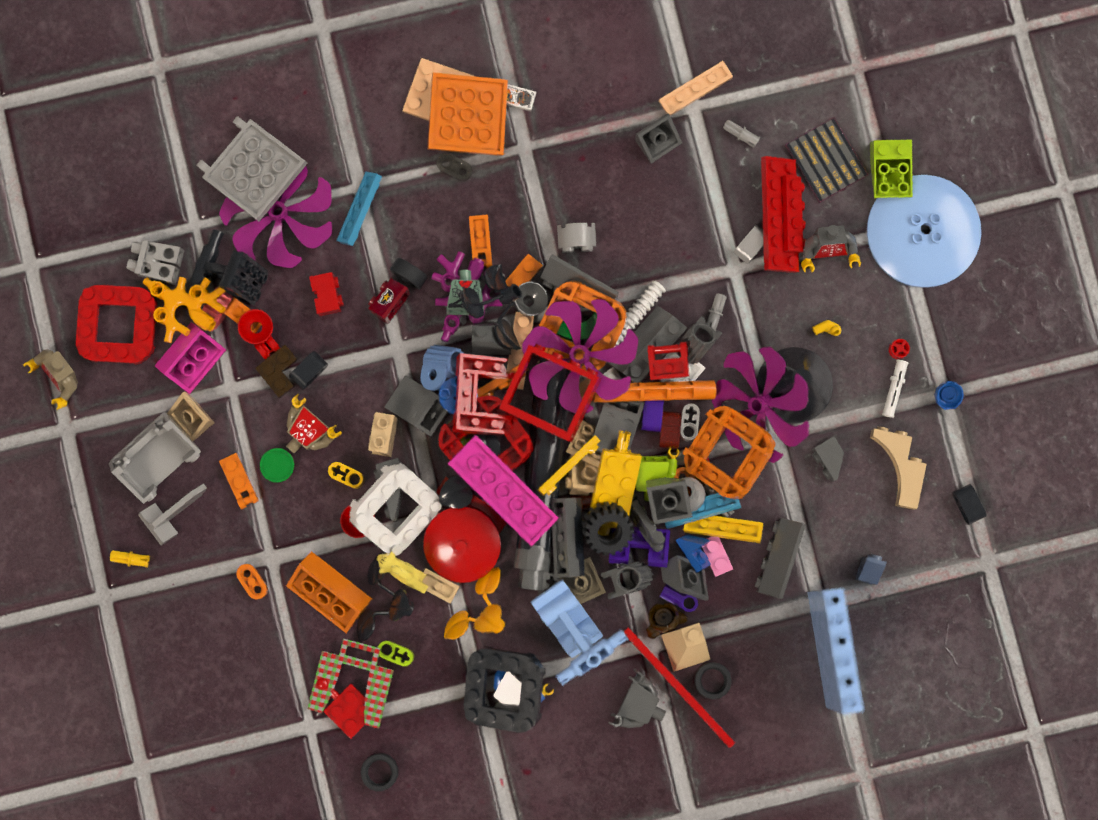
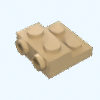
[565,455,599,496]

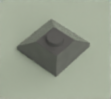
[472,321,511,355]
[661,555,709,601]

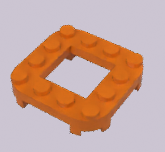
[539,281,627,371]
[683,406,775,499]

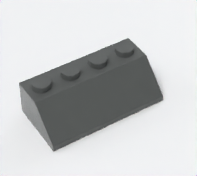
[540,254,619,314]
[608,306,687,383]
[754,518,806,599]

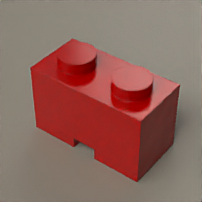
[310,272,344,317]

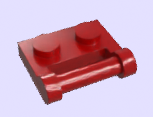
[648,342,690,380]

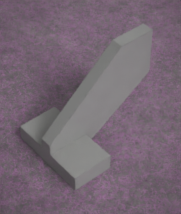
[138,483,207,545]

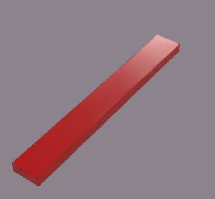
[623,627,735,748]

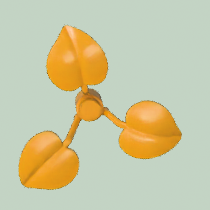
[444,567,505,640]

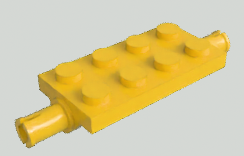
[589,430,642,536]

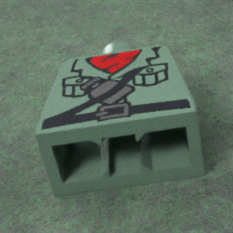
[447,270,484,315]

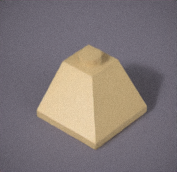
[661,623,710,672]

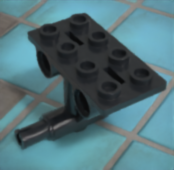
[188,229,268,306]

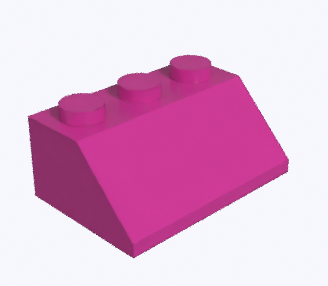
[155,322,226,394]

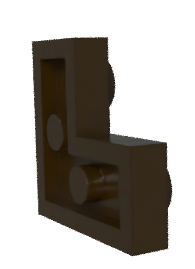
[255,345,297,398]

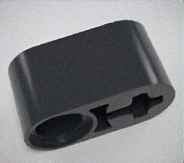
[289,351,328,390]
[952,484,987,525]

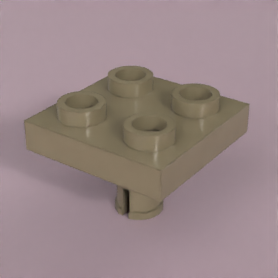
[559,557,606,604]

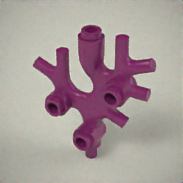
[431,252,502,342]

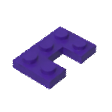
[609,527,670,567]

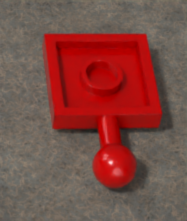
[316,678,365,739]

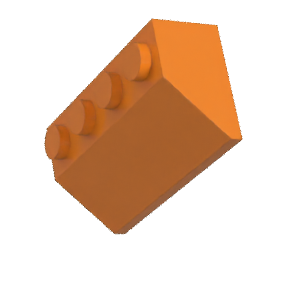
[286,551,372,633]

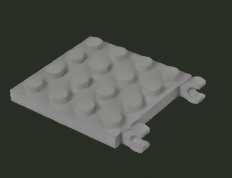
[196,116,307,222]

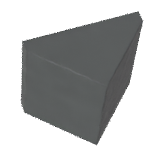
[635,113,683,163]

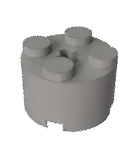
[557,223,597,253]

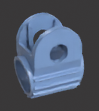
[421,345,464,391]

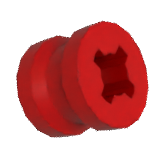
[888,339,910,359]

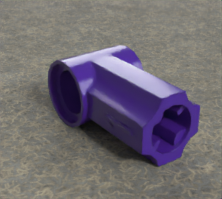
[660,584,698,612]

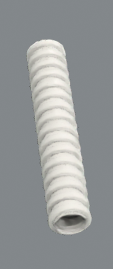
[615,280,666,346]

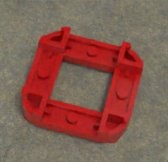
[76,285,158,365]
[438,396,533,471]

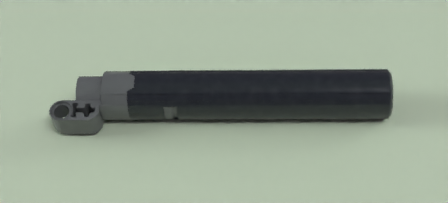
[514,359,571,596]

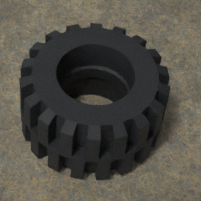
[582,502,634,556]

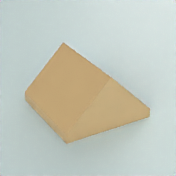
[167,392,215,441]

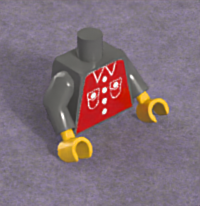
[801,225,861,272]

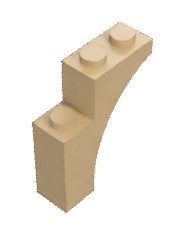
[870,426,927,510]

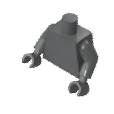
[608,669,666,728]

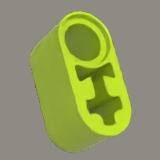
[378,641,414,666]

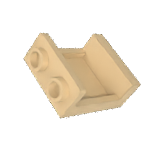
[368,412,398,457]

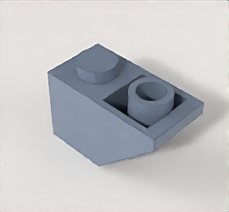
[855,554,886,585]

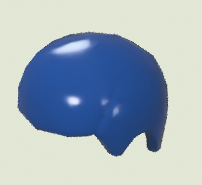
[934,381,964,410]

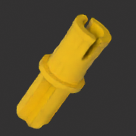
[110,551,150,568]

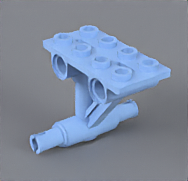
[531,580,628,685]

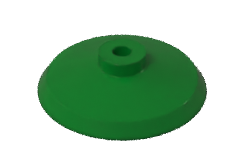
[260,448,294,482]

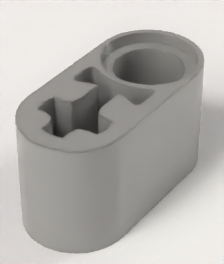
[733,225,764,264]
[679,404,700,441]

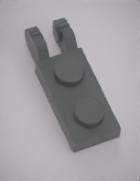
[629,500,665,552]

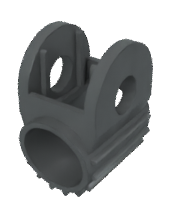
[677,316,723,365]
[600,561,654,600]

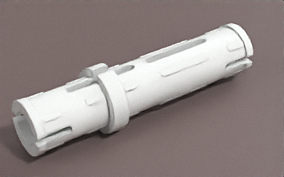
[882,360,909,418]

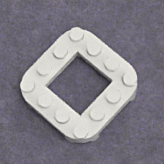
[349,463,442,556]

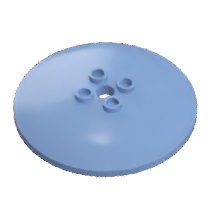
[867,175,981,288]

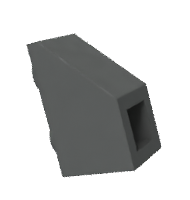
[812,436,844,482]

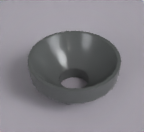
[514,282,548,317]

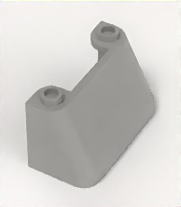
[109,412,201,504]

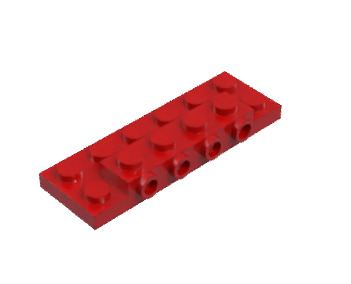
[761,156,806,273]

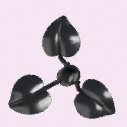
[461,264,522,350]
[439,434,501,509]
[357,552,414,643]

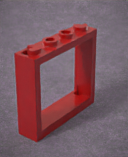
[499,344,602,442]

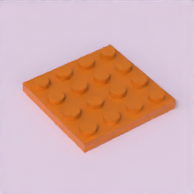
[427,73,508,156]

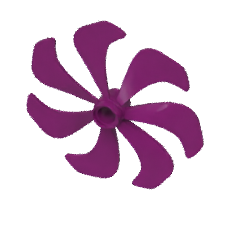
[219,166,332,268]
[522,299,638,414]
[711,347,809,463]

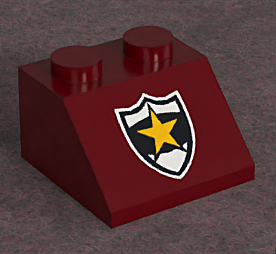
[368,278,411,324]

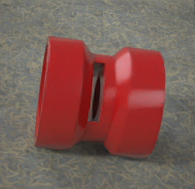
[254,336,280,360]

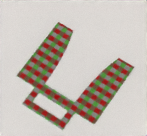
[308,638,394,729]

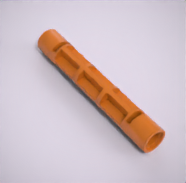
[592,380,716,403]

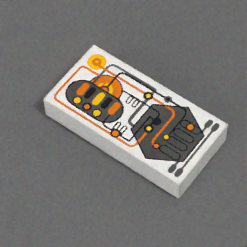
[506,85,536,111]

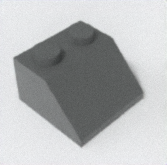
[646,477,692,524]

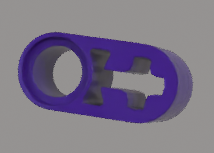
[641,400,664,432]

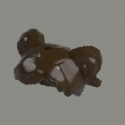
[646,602,688,639]

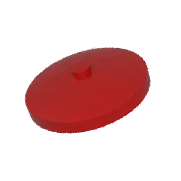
[423,506,501,583]

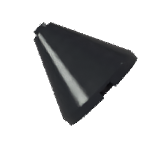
[756,347,833,424]

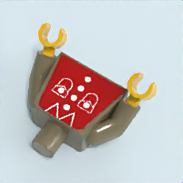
[23,349,78,410]
[286,394,342,454]

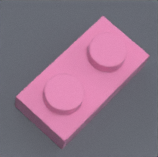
[702,536,733,577]

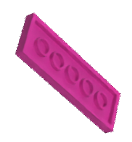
[447,435,559,546]

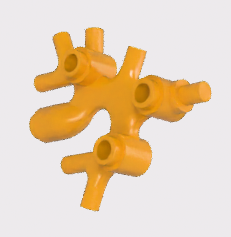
[143,277,226,343]

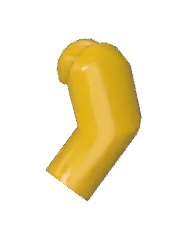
[812,320,841,336]

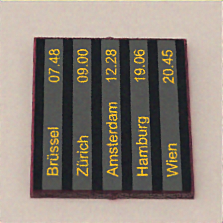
[785,117,868,203]

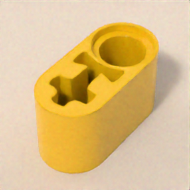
[328,462,365,489]

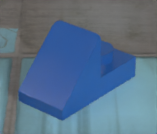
[676,534,711,573]

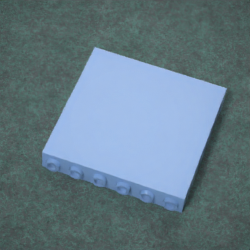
[807,588,863,714]

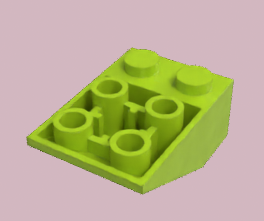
[870,140,913,198]

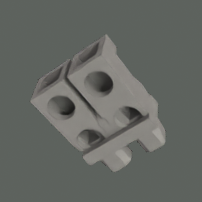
[126,240,184,286]

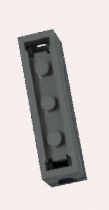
[551,498,585,577]

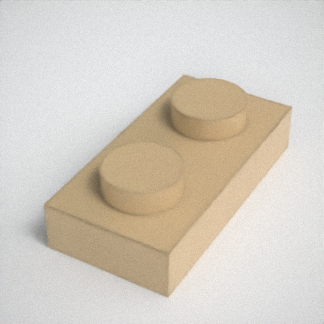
[422,568,460,604]

